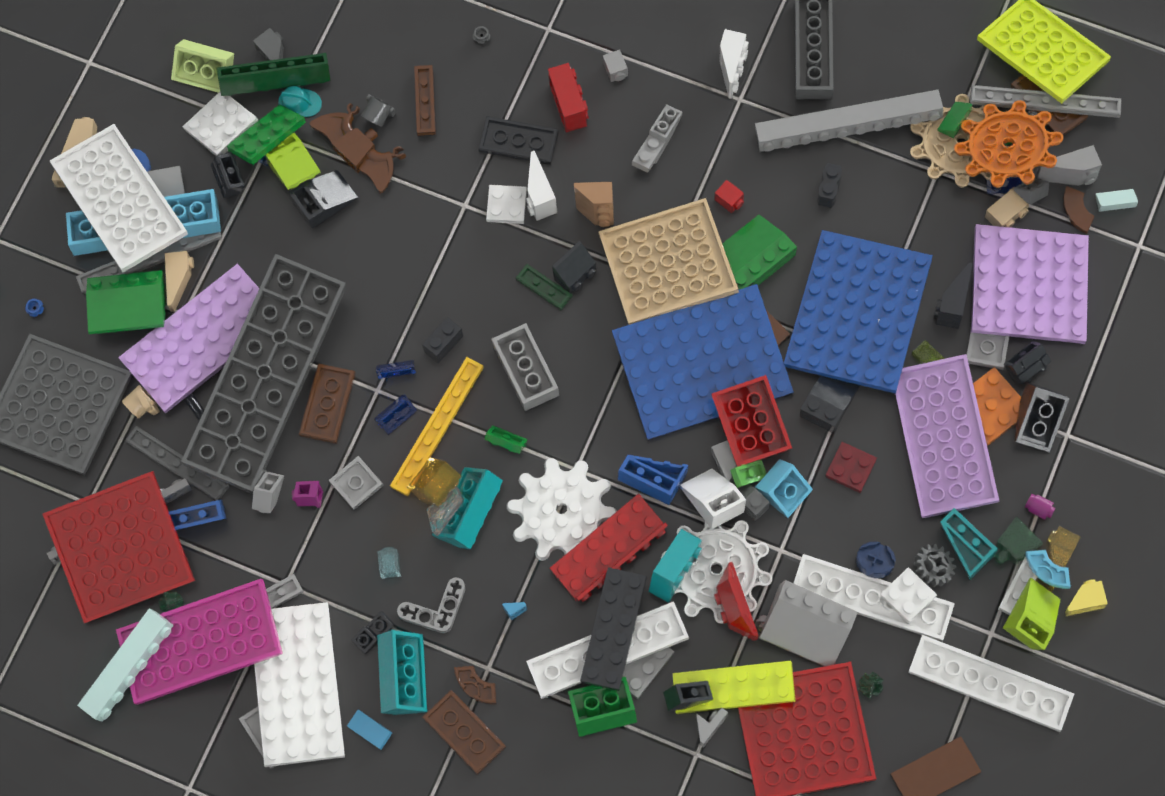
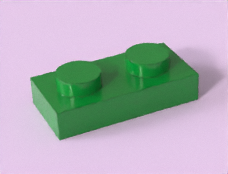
[484,425,528,454]

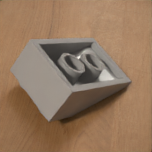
[1035,145,1102,186]

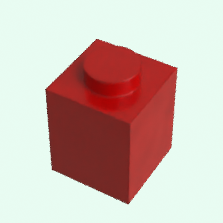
[714,180,744,213]

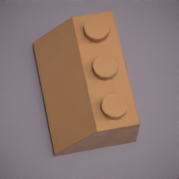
[574,182,614,227]

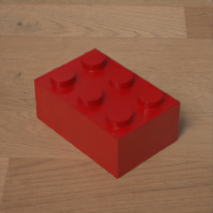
[548,63,589,132]

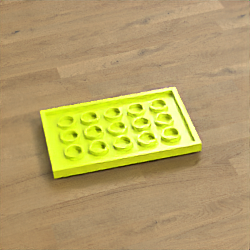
[977,0,1111,104]

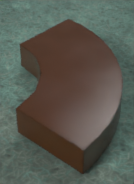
[1063,186,1095,234]
[454,666,497,704]

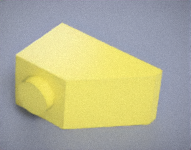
[1065,580,1108,616]

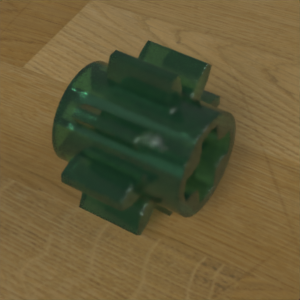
[159,591,183,612]
[859,672,884,698]

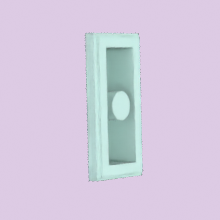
[1095,189,1138,212]

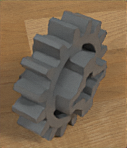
[913,544,956,587]

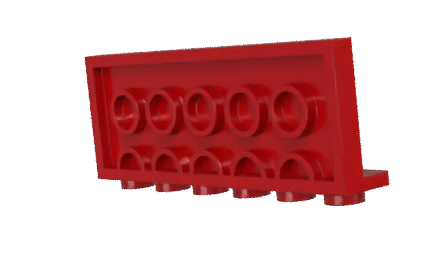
[549,493,668,602]

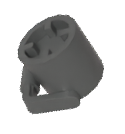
[361,94,396,127]

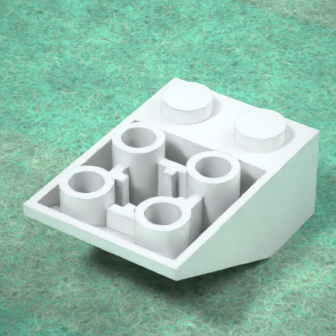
[720,29,749,99]
[679,469,746,529]

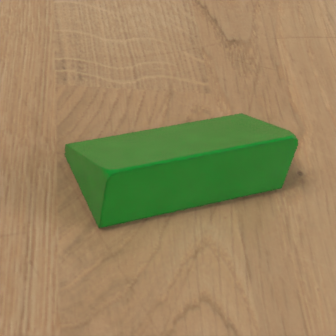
[937,102,972,139]

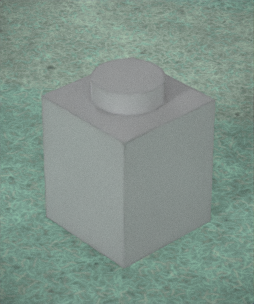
[603,50,628,82]

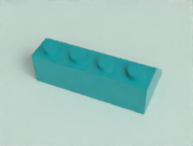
[432,467,503,549]
[377,630,427,715]

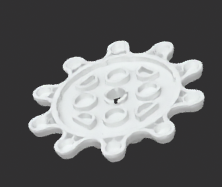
[506,458,617,561]
[661,520,772,624]

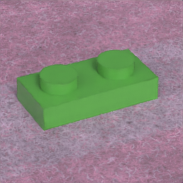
[730,460,767,488]

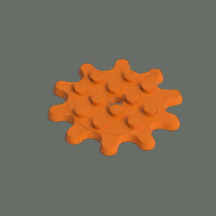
[954,100,1064,188]

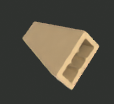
[52,117,97,187]

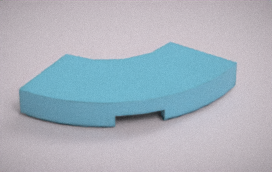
[1025,550,1071,589]

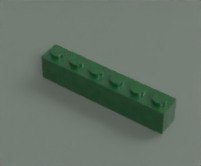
[217,53,331,96]

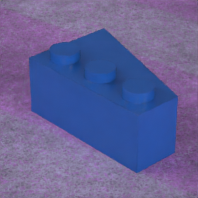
[618,455,688,505]

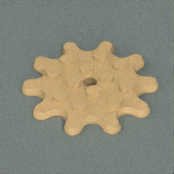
[910,94,1009,188]

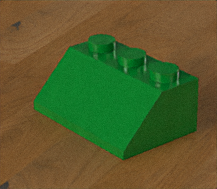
[568,677,637,737]

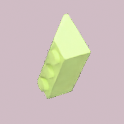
[171,39,234,93]

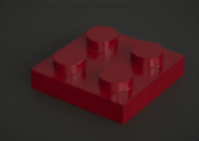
[825,442,877,493]

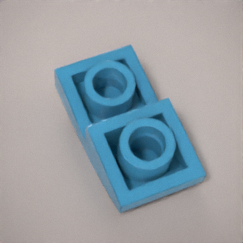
[347,710,392,750]

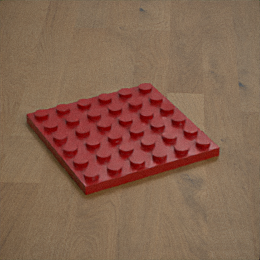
[43,471,195,623]
[738,662,876,796]

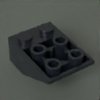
[289,170,358,228]

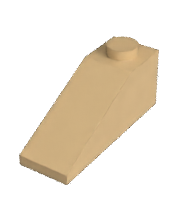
[165,251,194,312]

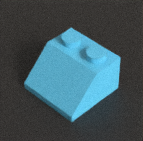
[755,459,813,518]

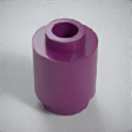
[1025,494,1056,520]

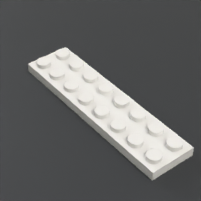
[794,554,955,642]
[526,601,689,699]
[908,635,1074,732]

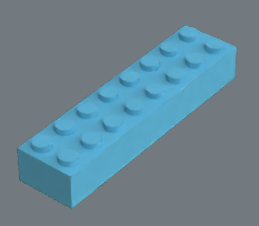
[66,189,221,256]

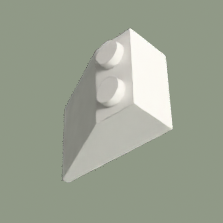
[526,151,557,221]

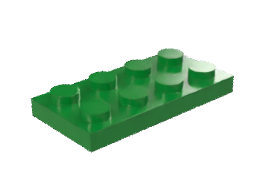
[227,104,306,165]

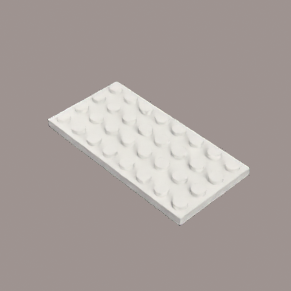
[50,124,188,272]
[254,602,345,767]

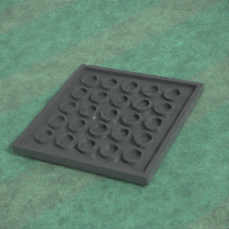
[0,334,133,476]

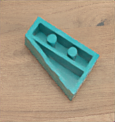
[940,508,998,580]
[648,529,702,603]

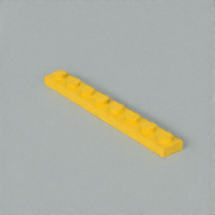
[390,357,484,497]

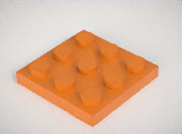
[973,367,1021,446]

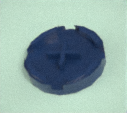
[856,542,896,578]

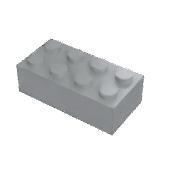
[492,323,559,411]

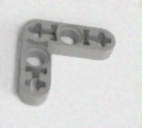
[397,577,466,633]

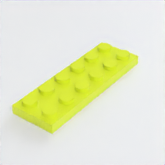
[673,661,795,714]

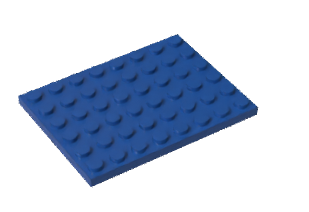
[784,230,933,394]
[612,284,794,440]

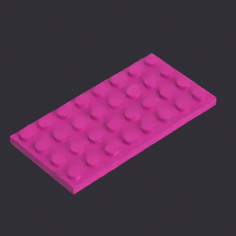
[116,579,283,705]

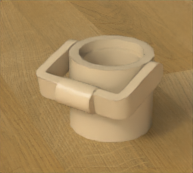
[122,385,160,419]

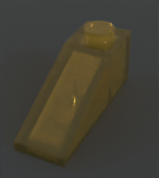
[1048,526,1080,592]

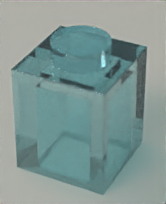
[377,547,401,579]

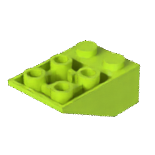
[265,133,321,190]
[1003,578,1061,650]

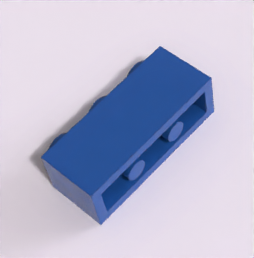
[169,500,226,530]

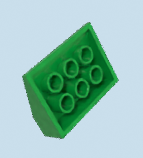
[722,214,797,290]
[86,270,166,334]

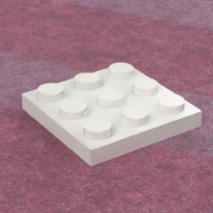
[182,92,259,156]

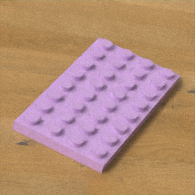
[118,264,259,414]
[896,354,1000,518]

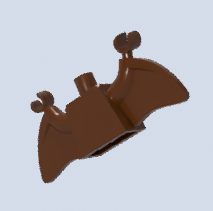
[310,103,406,193]

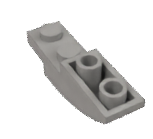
[632,104,683,173]

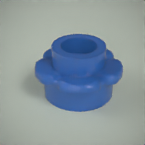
[25,299,44,317]

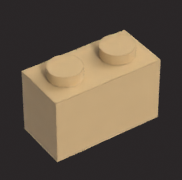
[985,187,1029,228]

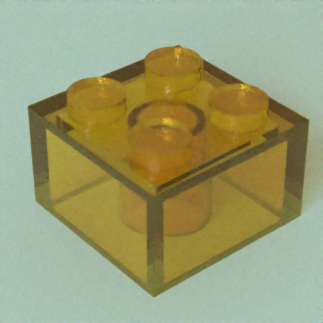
[407,458,461,506]

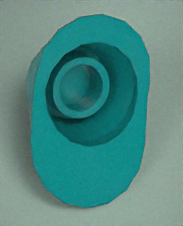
[278,86,322,117]

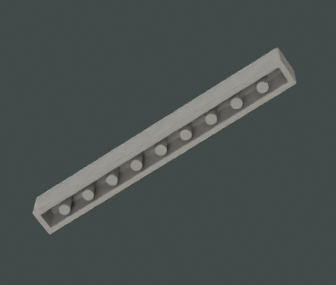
[755,89,943,152]

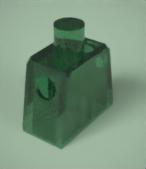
[994,517,1043,565]

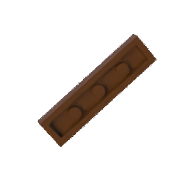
[414,65,436,136]

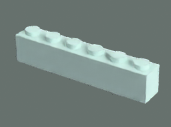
[77,608,174,722]

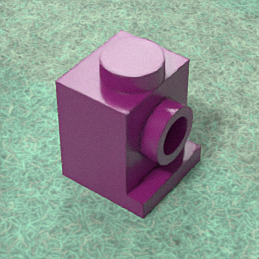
[292,481,323,508]

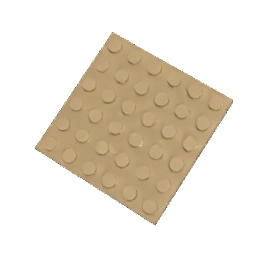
[598,198,739,325]

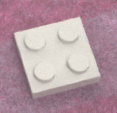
[486,185,527,224]
[880,567,937,624]

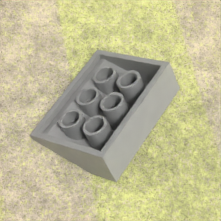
[759,580,858,666]

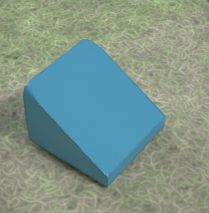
[502,602,527,620]

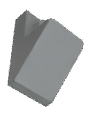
[696,708,728,748]

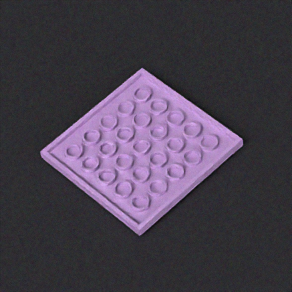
[971,224,1089,344]

